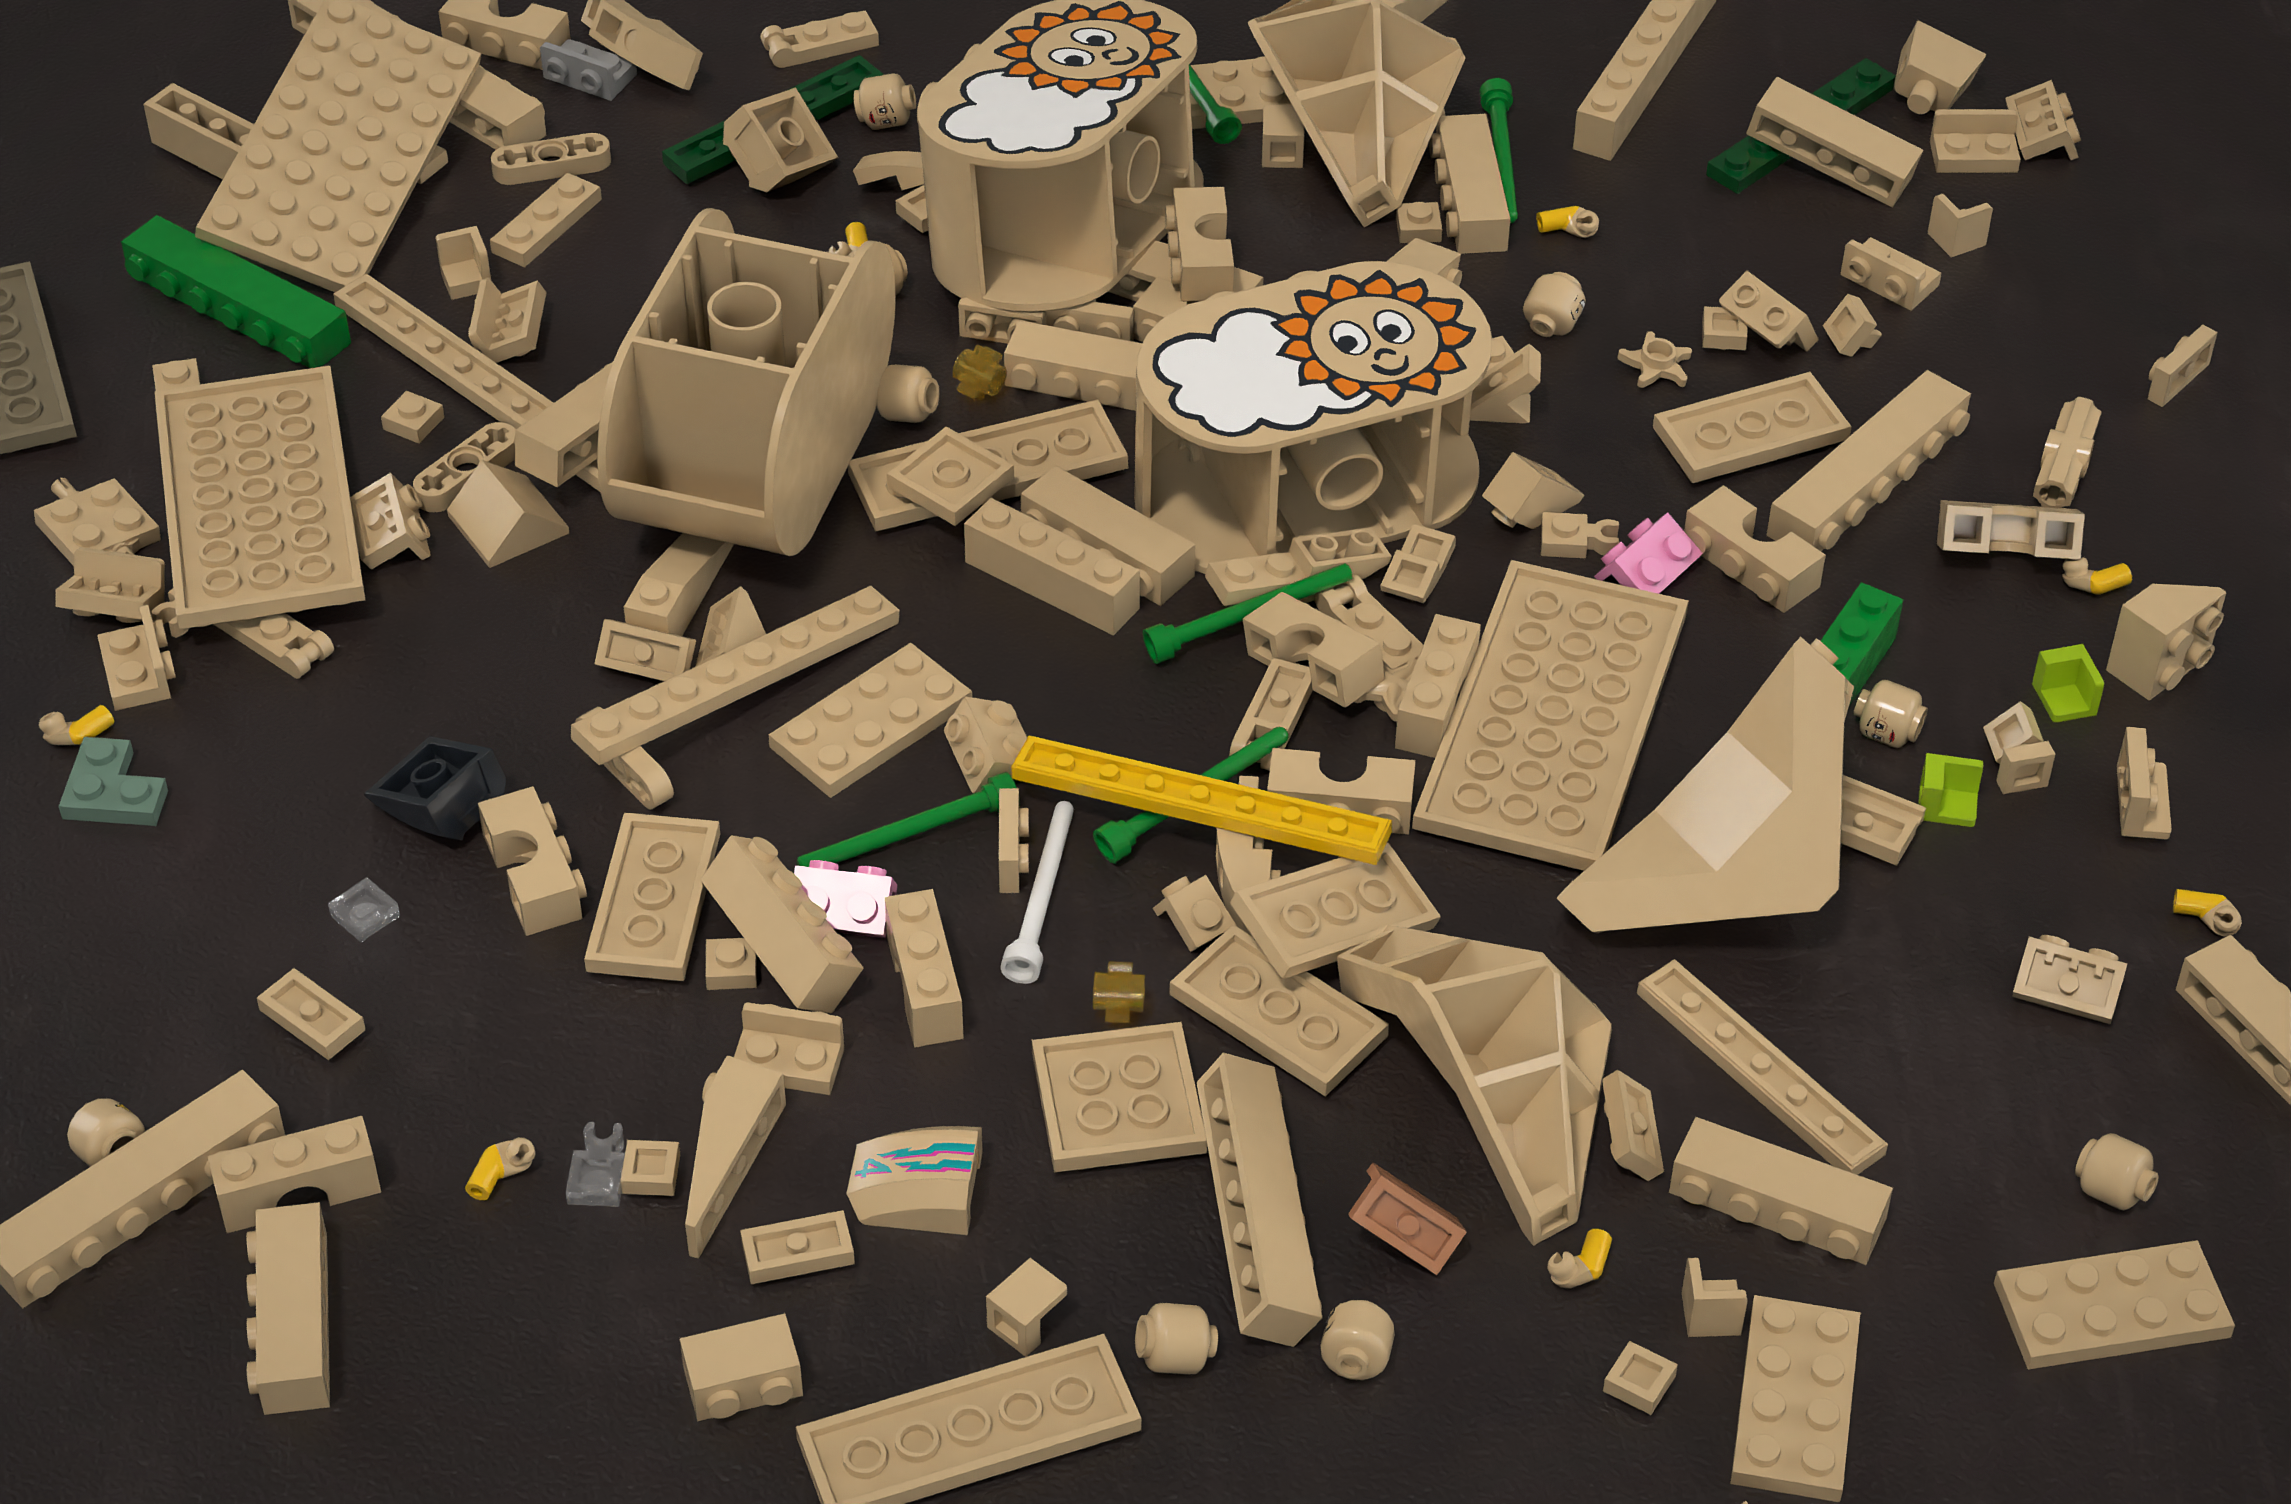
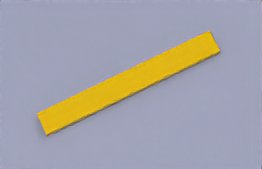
[1011,735,1392,865]

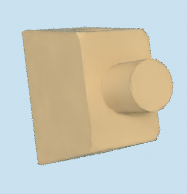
[1894,20,1986,114]

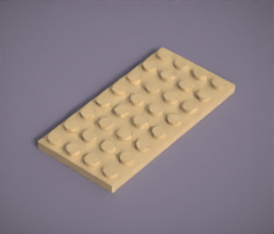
[195,0,482,292]
[154,366,365,629]
[1412,560,1689,871]

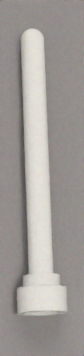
[1001,801,1074,984]

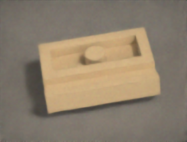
[1841,775,1926,865]

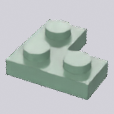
[59,737,168,826]

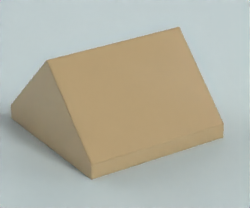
[447,460,569,568]

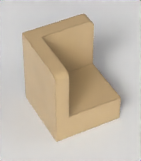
[1262,104,1304,168]
[1928,194,1993,257]
[436,226,491,300]
[986,1258,1067,1357]
[1681,1258,1747,1337]

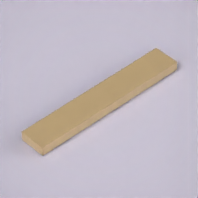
[1637,959,1888,1175]

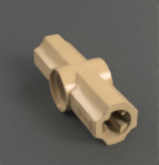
[2033,397,2102,508]

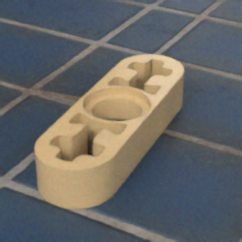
[491,133,611,185]
[413,422,516,512]
[576,707,674,810]

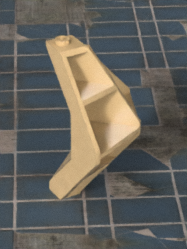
[1248,0,1466,228]
[1556,637,1854,933]
[1337,925,1612,1246]

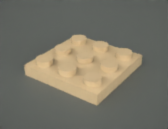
[1032,1022,1207,1172]

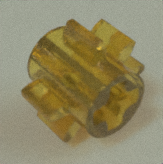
[953,344,1007,401]
[1093,961,1145,1023]

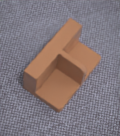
[1348,1162,1467,1275]

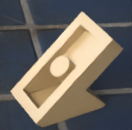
[1470,344,1541,423]

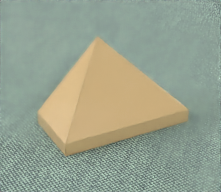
[695,587,766,667]

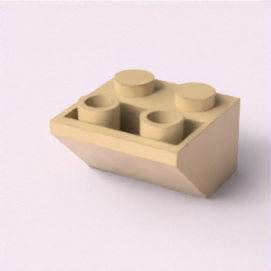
[2106,584,2226,700]

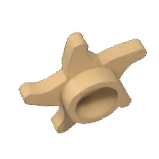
[1617,332,1692,388]
[1354,658,1417,721]

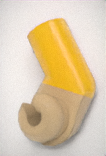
[1536,206,1599,238]
[828,222,868,256]
[2062,557,2132,595]
[39,705,114,745]
[2173,889,2242,936]
[465,1138,535,1200]
[1547,1229,1612,1289]

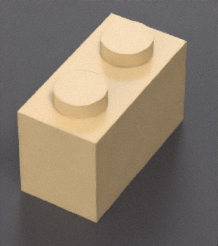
[680,1313,803,1421]

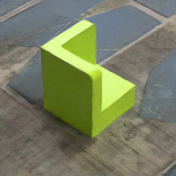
[2032,644,2104,722]
[1918,753,1983,827]

